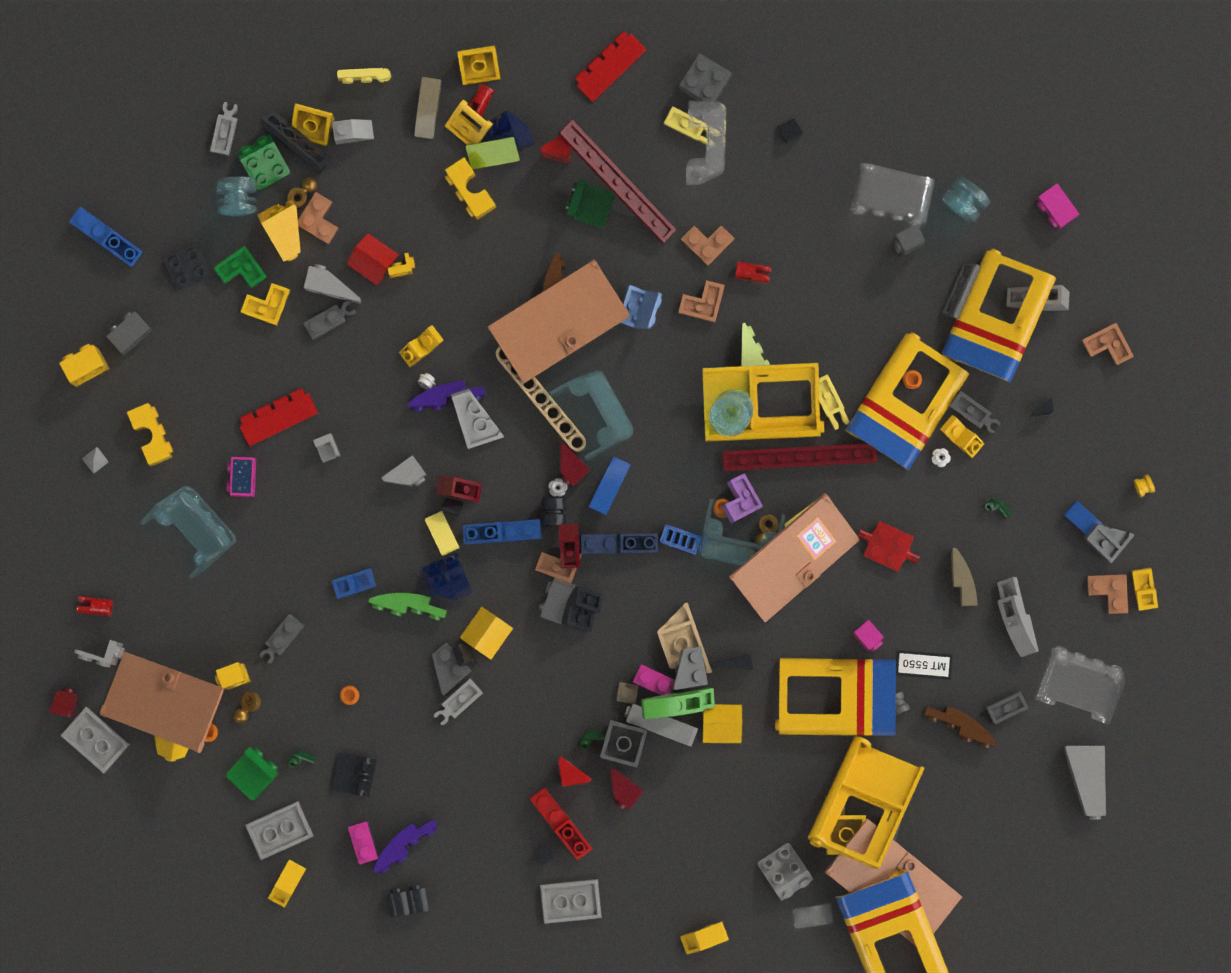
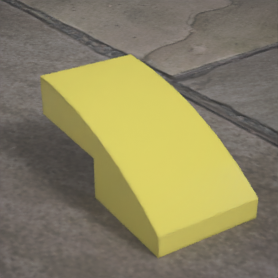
[425,511,459,556]

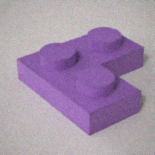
[722,473,763,523]

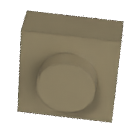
[617,682,638,704]

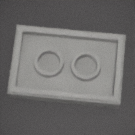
[61,707,130,774]
[245,801,314,860]
[540,879,602,924]

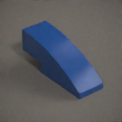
[589,457,631,516]

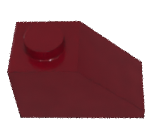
[561,443,591,487]
[436,475,482,502]
[559,524,580,569]
[49,688,79,717]
[611,768,643,810]

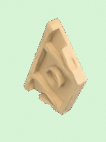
[657,602,712,673]

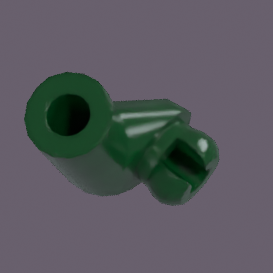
[984,499,1012,519]
[578,731,605,750]
[287,750,317,768]

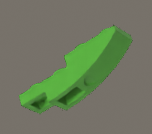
[369,593,447,621]
[641,687,715,719]

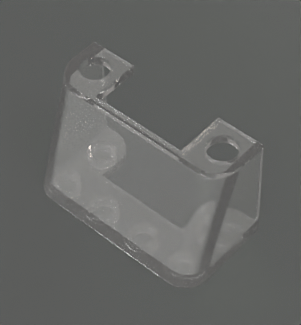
[686,101,726,185]
[850,163,935,229]
[1036,646,1125,724]

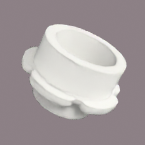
[417,373,436,390]
[932,448,951,467]
[549,478,567,497]

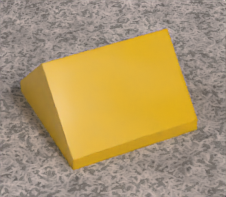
[457,46,500,85]
[292,104,335,146]
[460,607,513,660]
[703,704,742,743]

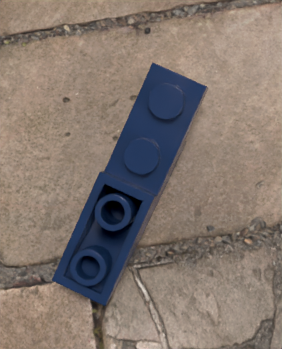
[579,533,658,554]

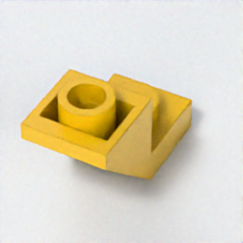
[398,325,443,367]
[940,415,984,458]
[268,860,306,908]
[680,922,729,955]

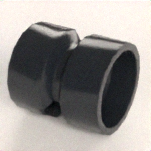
[542,498,566,527]

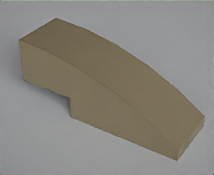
[414,77,442,139]
[951,548,978,607]

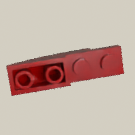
[529,786,592,860]

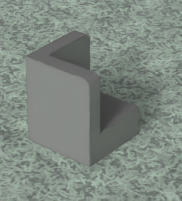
[313,433,341,463]

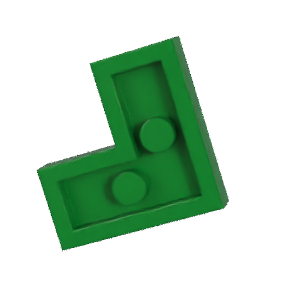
[214,246,267,288]

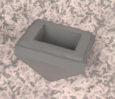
[82,447,109,474]

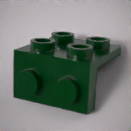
[565,178,615,229]

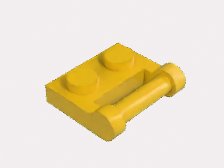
[445,100,493,145]

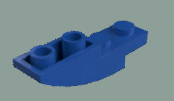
[69,207,143,267]
[463,519,542,544]

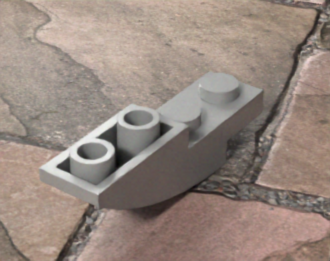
[997,577,1039,657]

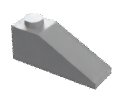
[304,264,362,304]
[1006,285,1070,311]

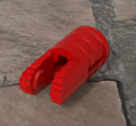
[464,84,495,117]
[735,261,771,283]
[75,596,113,617]

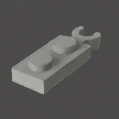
[210,102,238,156]
[434,679,483,725]

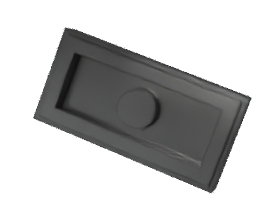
[985,691,1029,725]

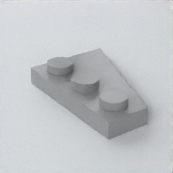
[451,389,504,449]

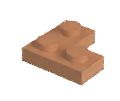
[298,192,339,245]
[681,226,735,266]
[678,280,725,323]
[1081,323,1134,366]
[535,545,582,583]
[1087,575,1128,614]

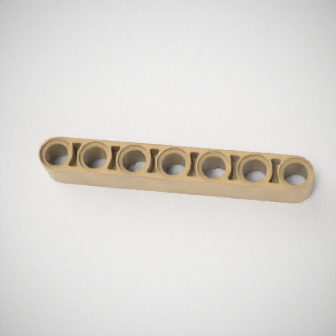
[496,347,586,452]

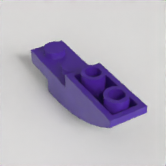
[408,381,485,412]
[373,819,438,874]

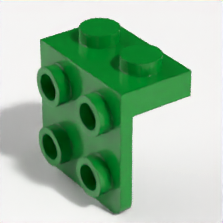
[237,135,290,190]
[226,747,279,800]

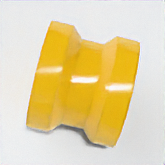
[1133,474,1155,498]

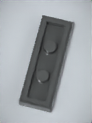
[942,262,981,319]

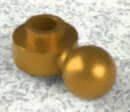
[288,177,317,208]
[754,514,779,548]
[233,692,261,724]

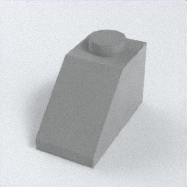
[332,119,374,144]
[382,455,427,487]

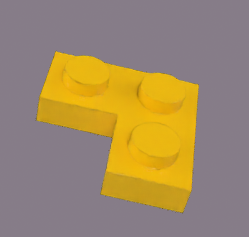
[241,283,290,326]

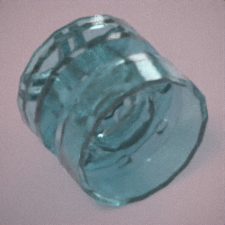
[216,177,257,217]
[709,390,754,436]

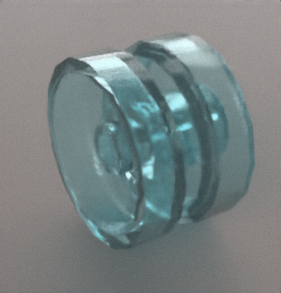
[942,176,991,223]

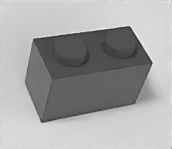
[892,224,925,257]
[106,311,152,355]
[539,577,577,625]

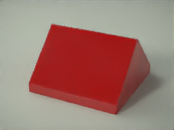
[540,136,572,163]
[346,233,399,286]
[558,756,592,787]

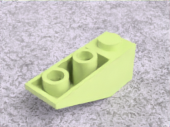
[741,323,770,376]

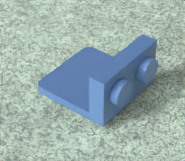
[621,285,662,329]

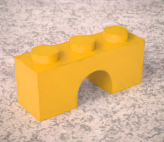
[444,158,496,220]
[127,403,173,466]
[215,662,251,690]

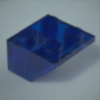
[486,110,535,152]
[422,553,473,600]

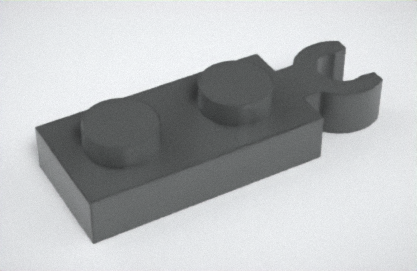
[303,301,356,340]
[949,391,1001,434]
[259,614,304,664]

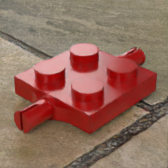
[858,521,920,572]

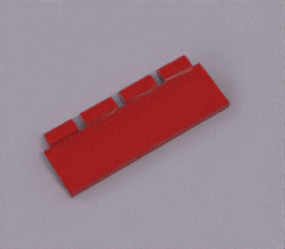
[574,31,647,103]
[240,387,318,447]

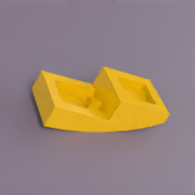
[1132,568,1158,611]

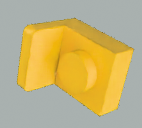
[388,253,415,278]

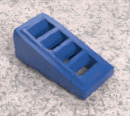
[659,524,702,555]

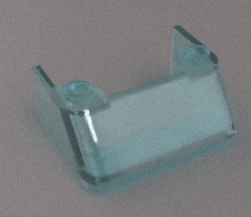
[549,370,633,462]
[140,486,236,579]
[699,498,786,566]

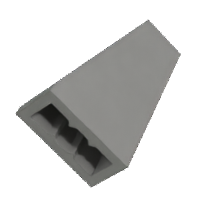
[624,704,698,747]
[1064,746,1106,820]

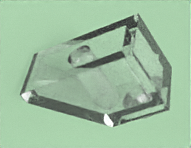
[792,903,833,929]

